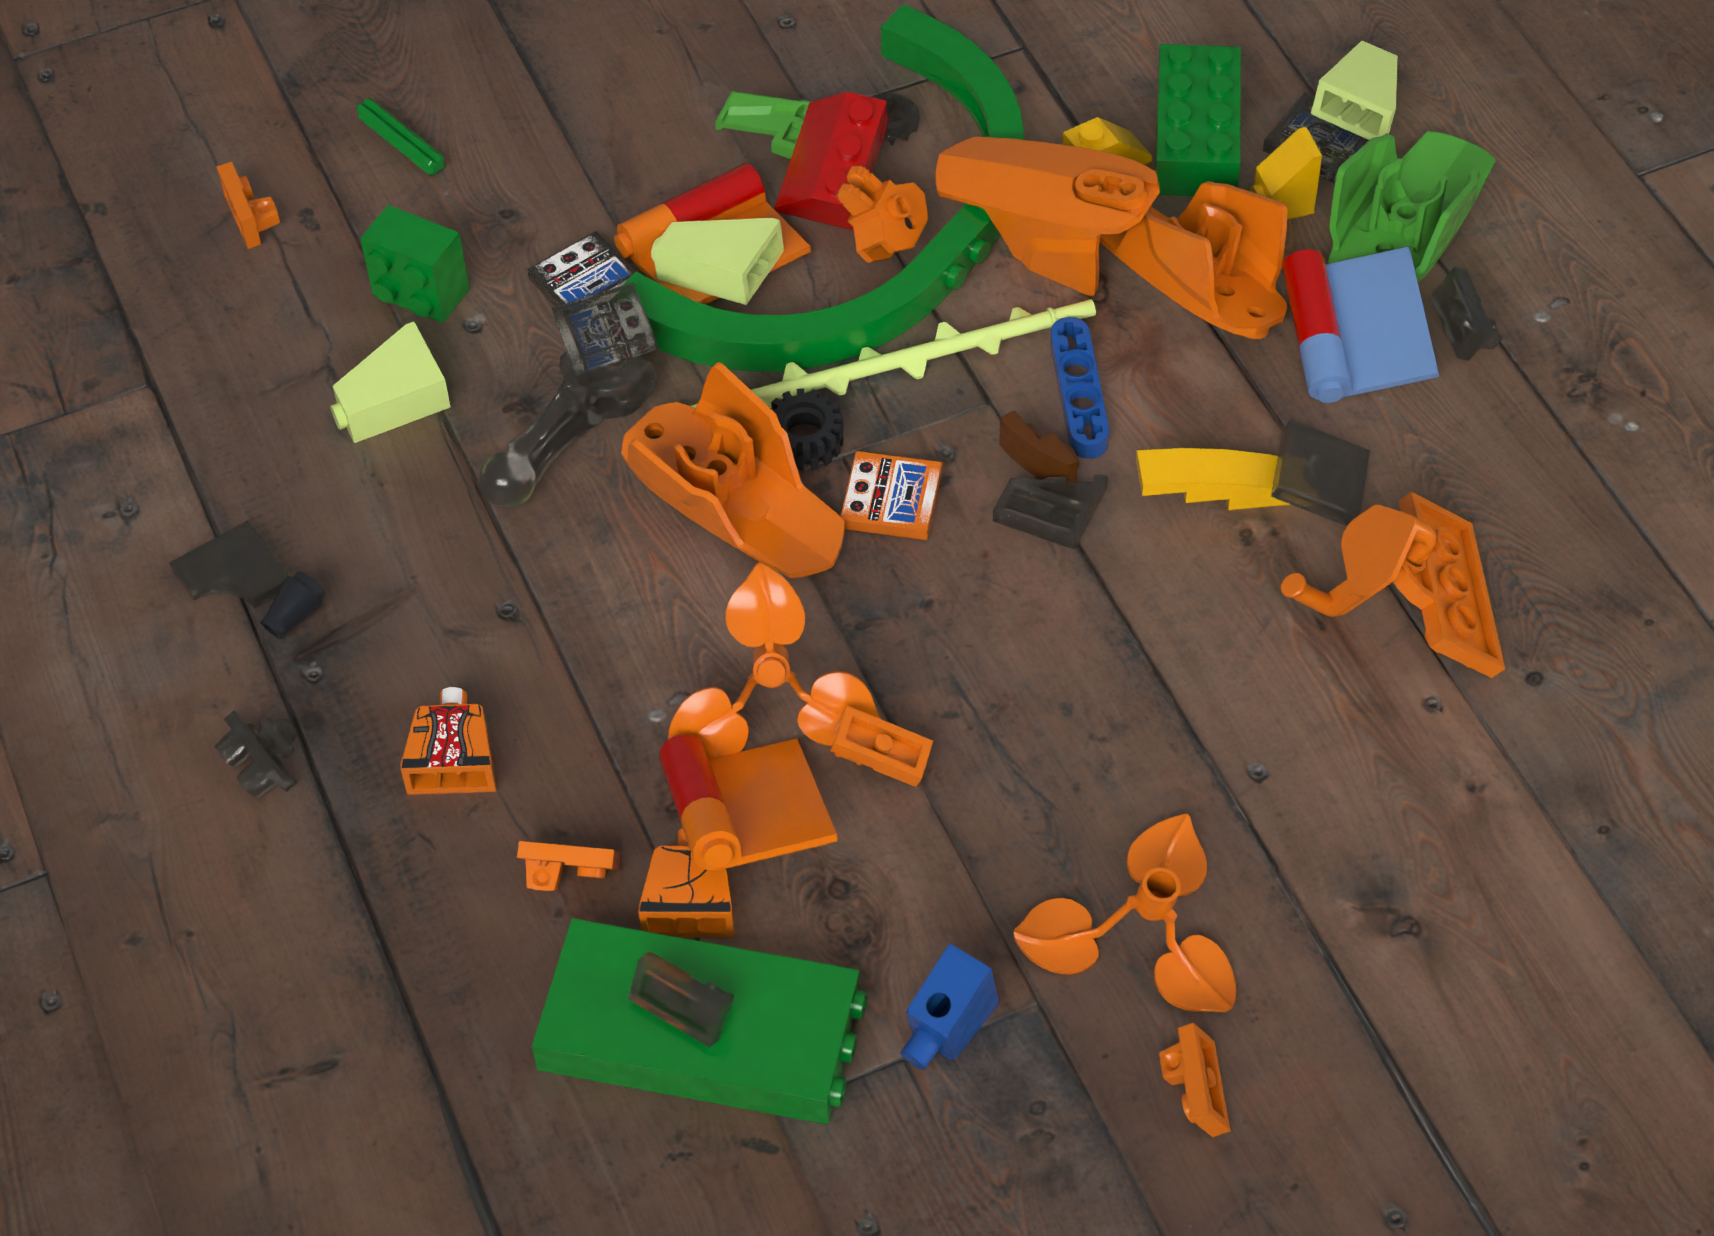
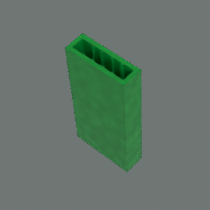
[532,918,868,1125]

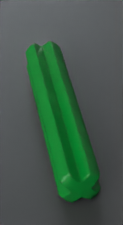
[356,98,445,175]

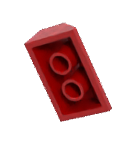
[775,91,888,231]

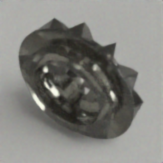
[871,93,919,146]

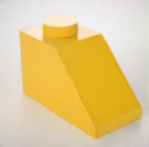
[1062,117,1152,165]
[1250,127,1322,220]

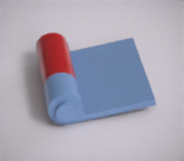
[1282,247,1439,403]

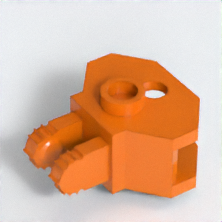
[836,165,928,263]

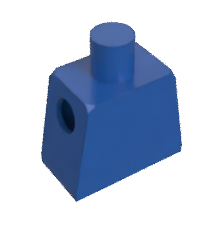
[900,943,999,1070]

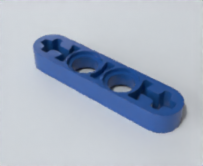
[1051,317,1109,459]

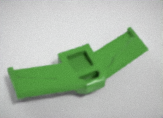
[715,91,879,165]

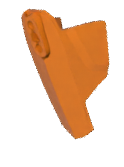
[936,136,1160,296]
[1100,181,1288,339]
[621,362,845,578]

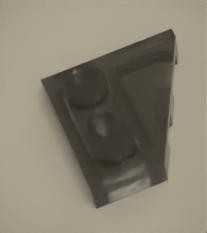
[993,475,1108,550]

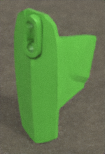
[1328,131,1496,283]

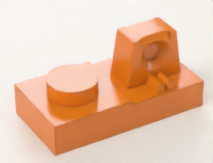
[216,162,280,249]
[830,706,933,787]
[517,841,621,891]
[1159,1023,1231,1137]

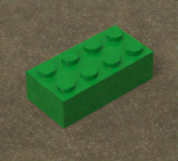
[1155,44,1241,197]

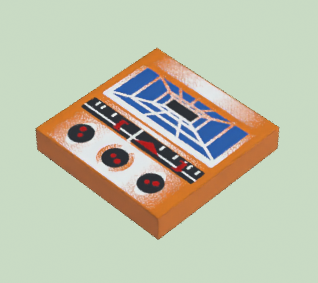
[841,451,942,541]

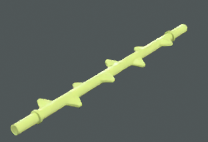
[691,299,1096,409]

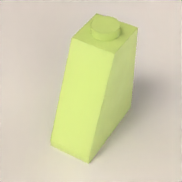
[1311,41,1398,140]
[651,218,784,305]
[330,321,451,443]

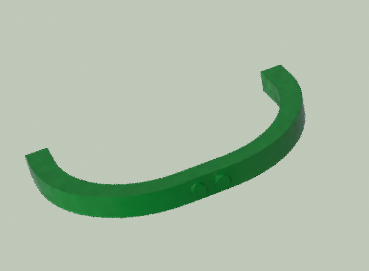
[610,4,1024,372]

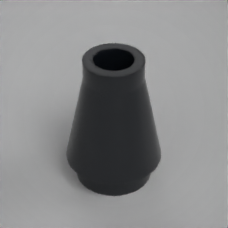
[260,571,326,639]

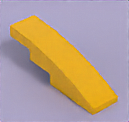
[1136,448,1317,510]

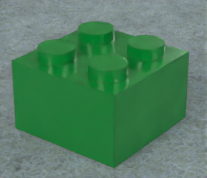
[360,205,470,323]

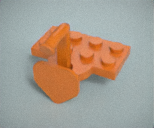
[1281,492,1505,678]

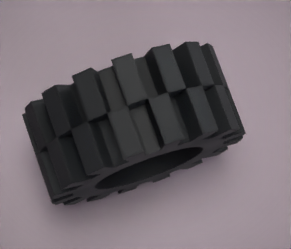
[770,388,844,471]

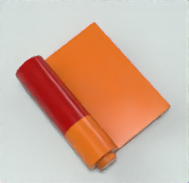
[614,163,811,305]
[659,734,838,871]

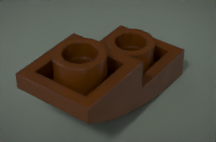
[999,410,1079,492]

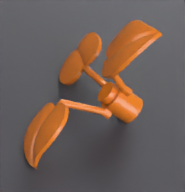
[668,562,881,759]
[1013,814,1236,1012]

